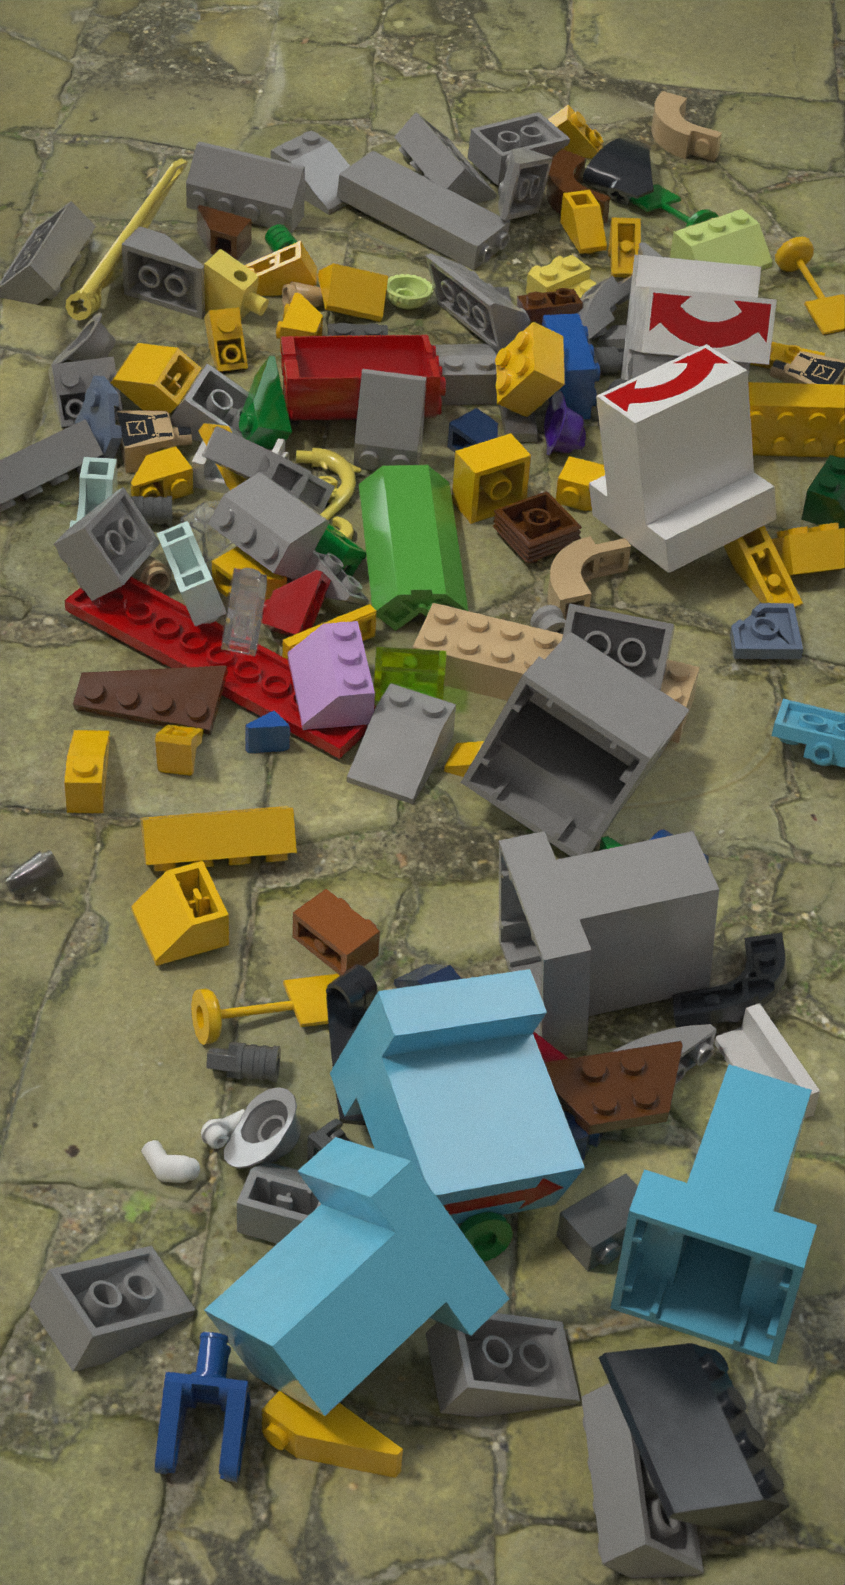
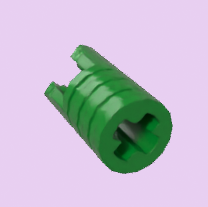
[265,224,298,252]

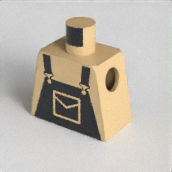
[770,351,845,385]
[117,410,192,474]

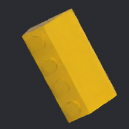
[140,806,297,871]

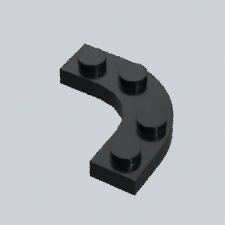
[672,932,787,1028]

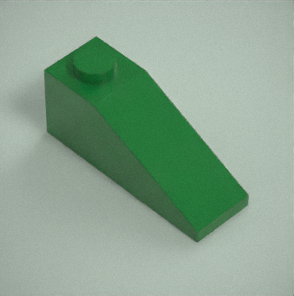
[239,356,292,450]

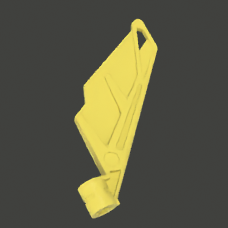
[65,158,187,321]

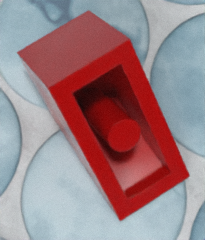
[261,570,331,637]

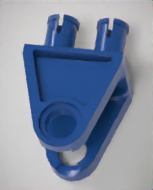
[155,1332,252,1482]

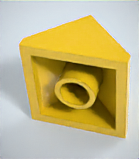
[317,263,388,322]

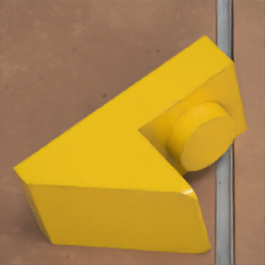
[608,217,641,278]
[155,724,203,776]

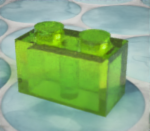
[374,647,446,701]

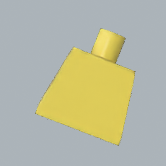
[204,249,269,320]

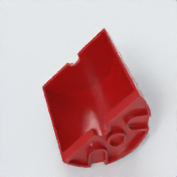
[281,335,446,421]

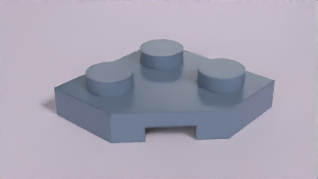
[75,375,122,459]
[730,603,803,659]

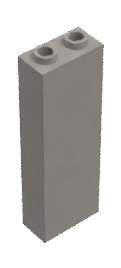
[337,151,510,270]

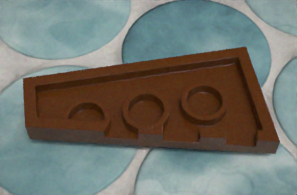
[73,666,228,735]

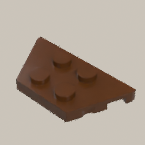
[544,1041,683,1135]

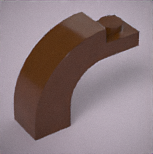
[546,149,610,225]

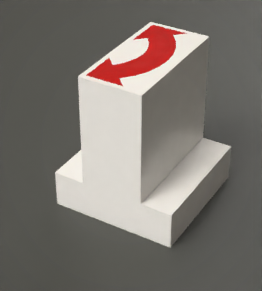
[621,255,777,380]
[589,344,776,573]

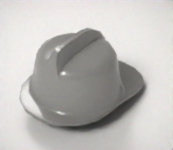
[52,312,116,364]
[224,1087,301,1169]

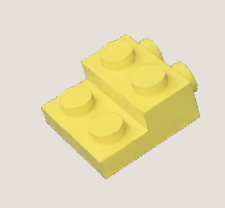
[526,255,597,298]

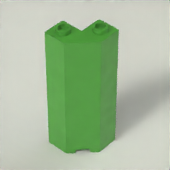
[359,465,468,631]

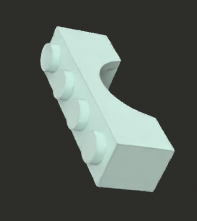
[68,457,118,573]
[157,521,227,626]

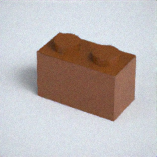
[292,889,380,975]

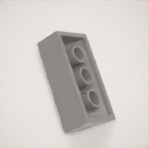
[394,112,497,204]
[186,141,305,234]
[0,201,96,305]
[426,253,530,352]
[0,419,103,512]
[582,1383,704,1578]

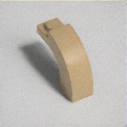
[651,91,722,162]
[547,536,631,620]

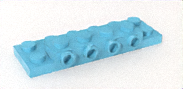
[772,699,845,768]

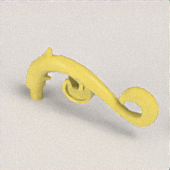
[296,448,362,540]

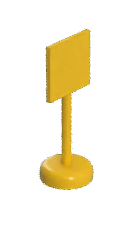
[775,236,845,335]
[191,973,339,1045]

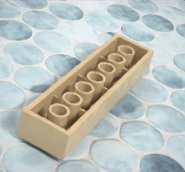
[411,603,700,743]

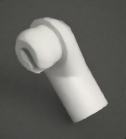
[201,1109,245,1149]
[141,1140,200,1183]

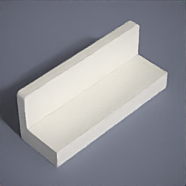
[715,1003,820,1119]

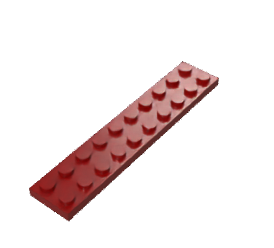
[64,577,376,759]

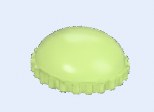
[386,274,434,309]

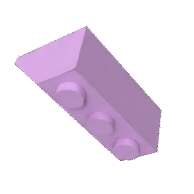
[288,621,375,730]

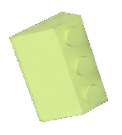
[670,209,773,270]

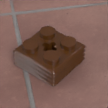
[493,491,582,563]

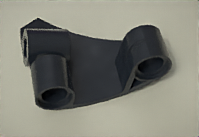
[583,137,654,205]
[326,964,377,1126]

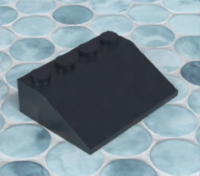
[599,1343,790,1536]

